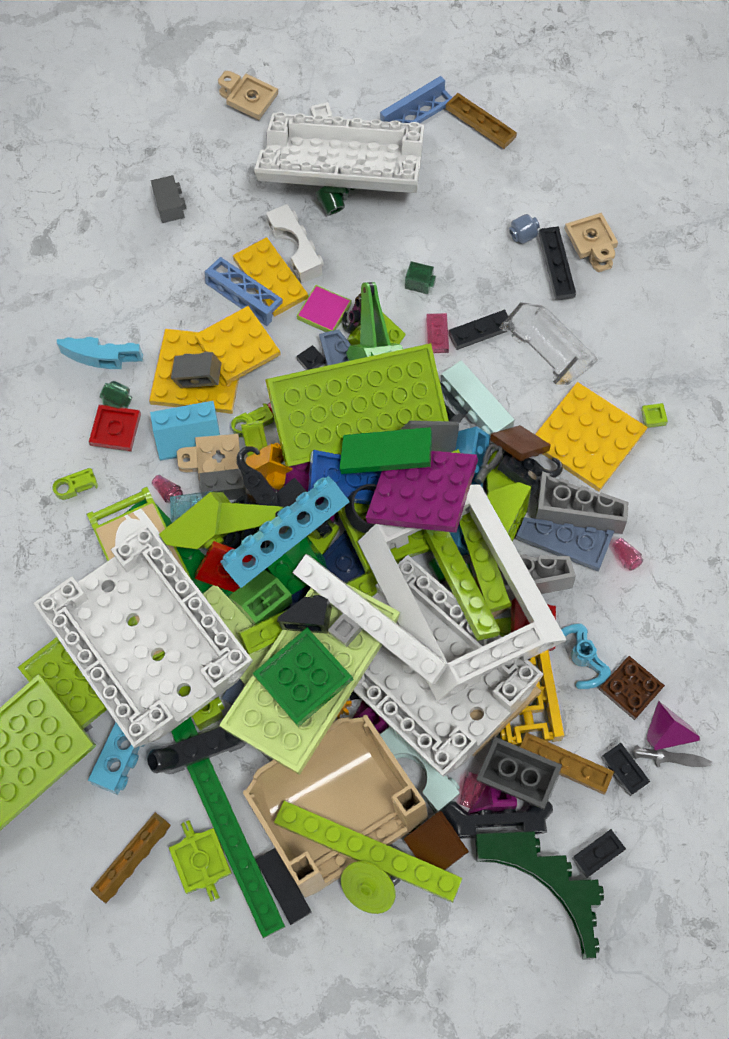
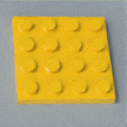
[149,329,239,414]
[535,382,648,492]

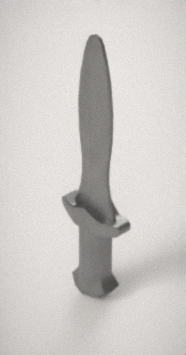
[632,745,713,767]

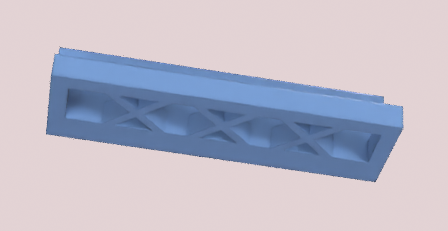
[380,76,452,124]
[205,257,283,326]

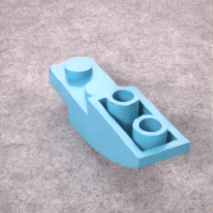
[57,337,143,369]

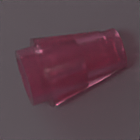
[152,475,183,504]
[612,538,643,571]
[459,772,487,809]

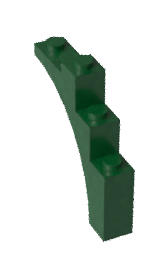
[475,831,604,960]

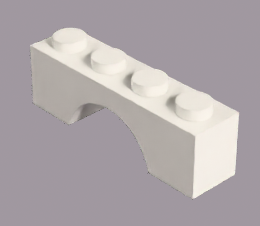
[266,204,324,284]

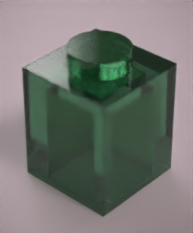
[405,261,437,294]

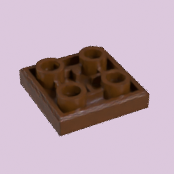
[490,425,551,461]
[599,656,665,720]
[404,811,469,870]

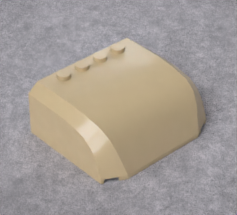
[243,715,428,897]

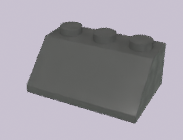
[400,421,459,452]
[476,737,562,809]

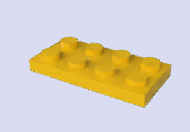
[233,237,308,317]

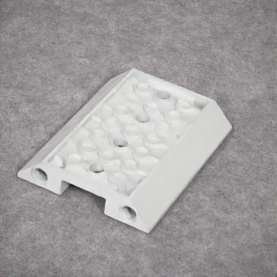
[255,112,424,193]
[34,523,253,748]
[353,555,543,777]

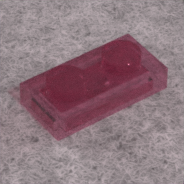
[426,313,449,353]

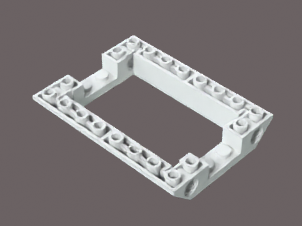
[358,485,566,702]

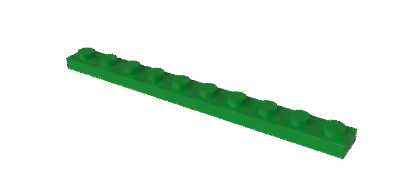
[171,717,286,939]

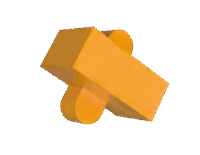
[246,443,293,491]

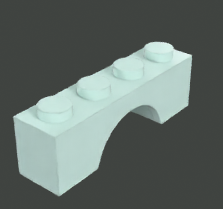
[380,727,460,813]

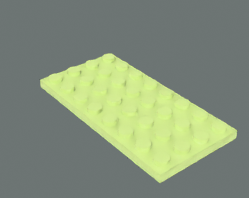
[219,583,400,775]

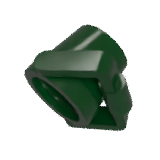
[315,186,349,215]

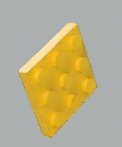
[195,306,281,385]

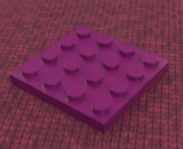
[366,451,478,533]

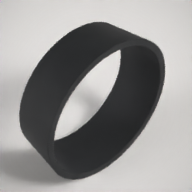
[345,484,377,533]

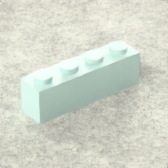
[441,360,515,443]

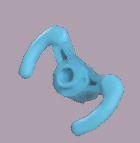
[561,623,611,689]

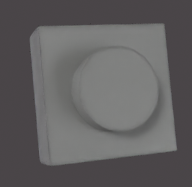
[328,613,362,647]

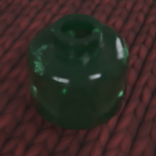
[99,381,133,409]

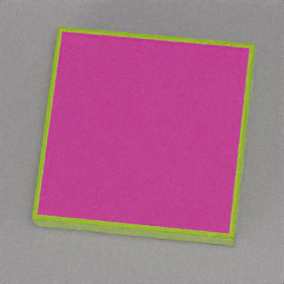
[297,285,352,332]

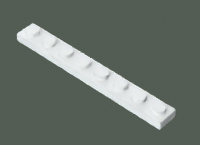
[293,554,448,684]

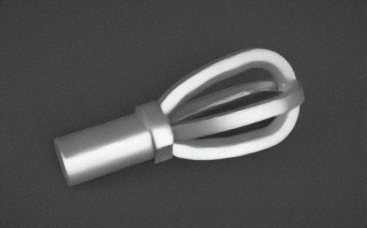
[474,444,503,485]

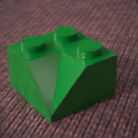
[267,536,327,594]

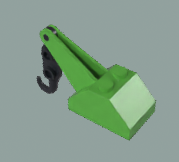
[342,282,403,361]

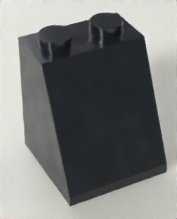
[277,477,335,539]

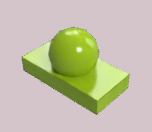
[241,420,268,457]

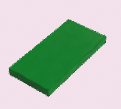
[340,427,432,474]

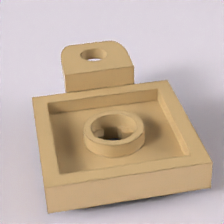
[218,71,278,120]
[564,212,618,272]
[177,434,240,481]

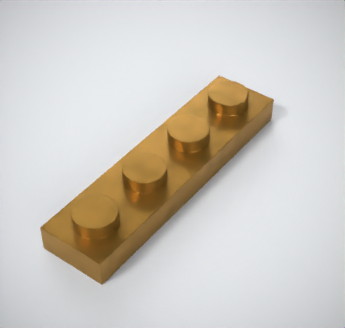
[445,93,517,149]
[520,732,614,795]
[90,812,171,904]

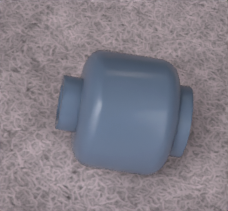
[509,214,540,244]

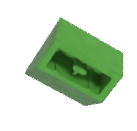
[229,570,292,625]

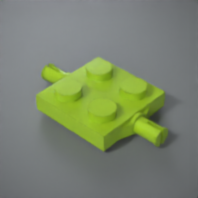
[169,820,232,902]

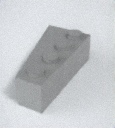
[535,471,629,534]
[479,555,576,600]

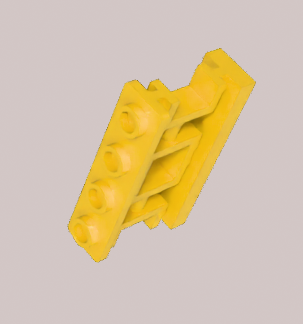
[500,650,564,746]

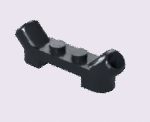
[147,727,247,775]
[442,801,553,839]

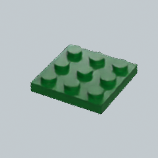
[252,628,354,727]

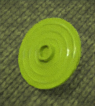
[341,861,396,914]

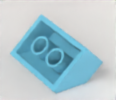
[150,401,220,461]

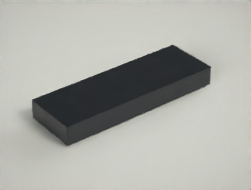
[255,848,312,925]

